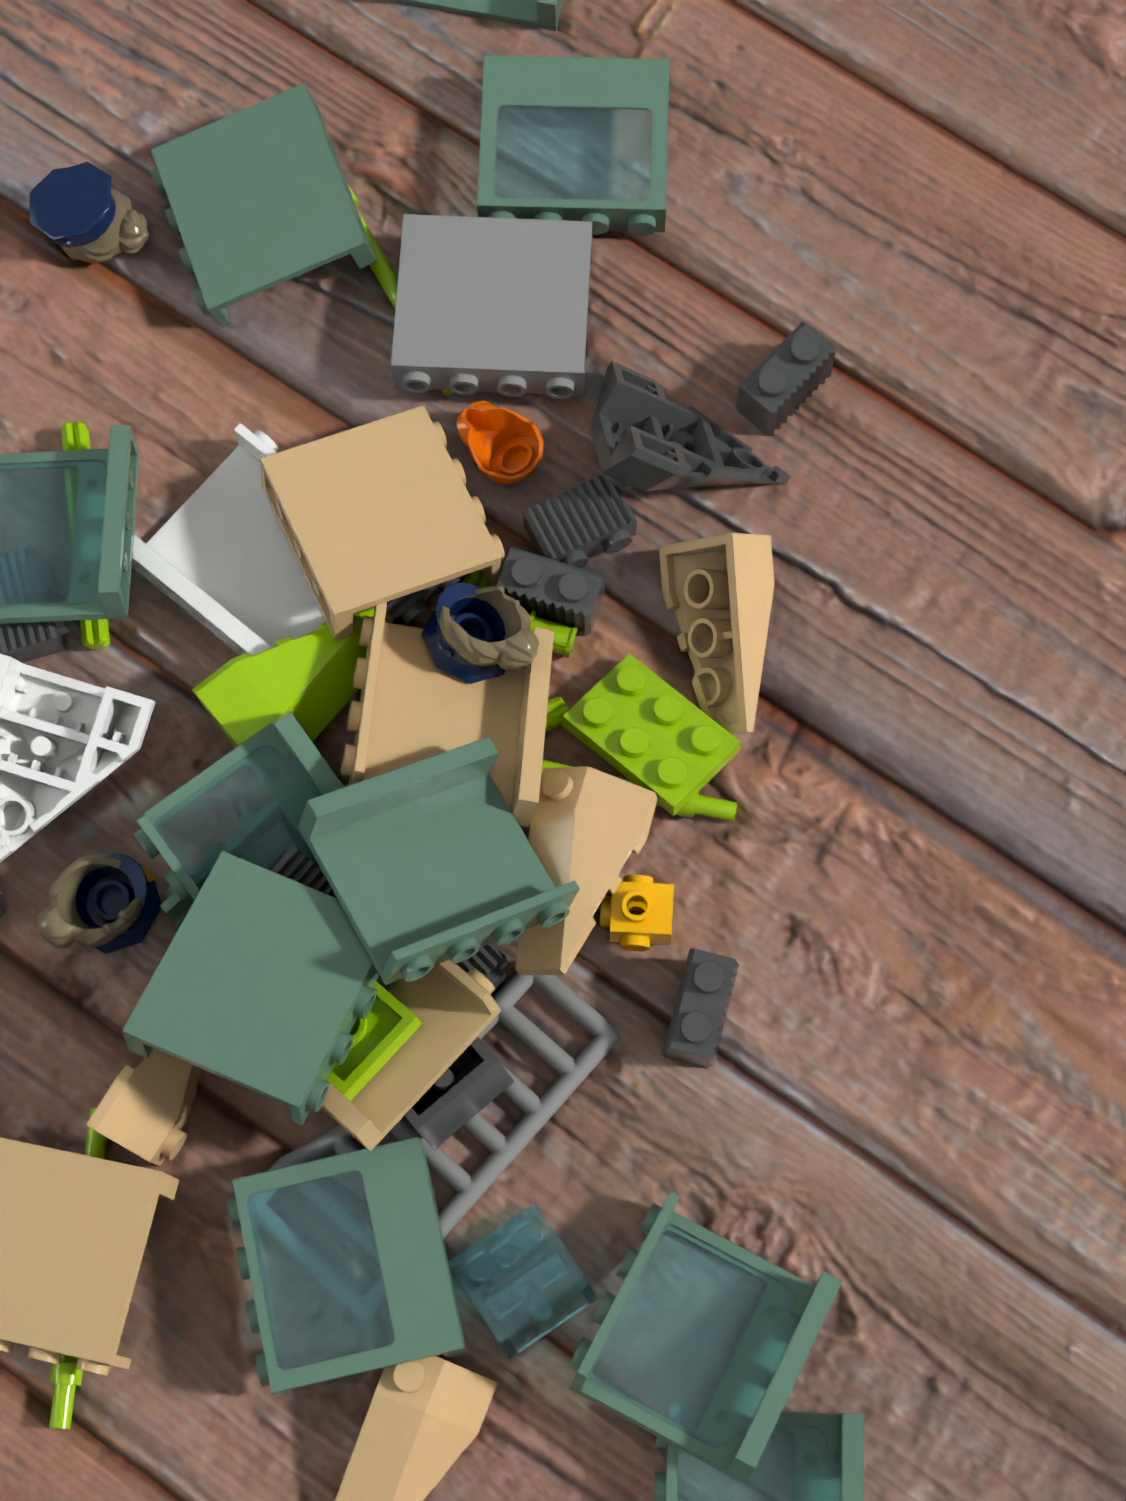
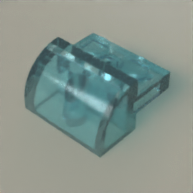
[448,1204,598,1359]

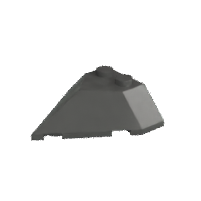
[590,361,791,492]

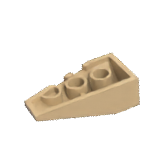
[659,533,775,734]
[515,766,658,975]
[86,1048,202,1166]
[335,1356,498,1501]

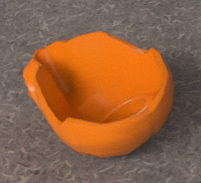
[456,400,544,485]

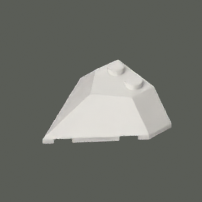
[0,654,156,863]

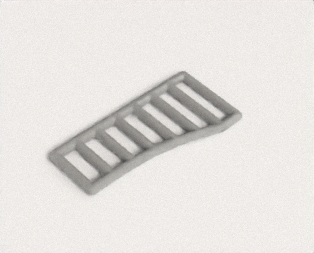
[252,972,620,1322]

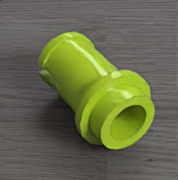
[529,610,578,658]

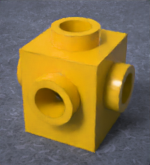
[600,875,674,951]

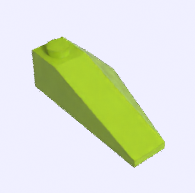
[192,606,387,748]

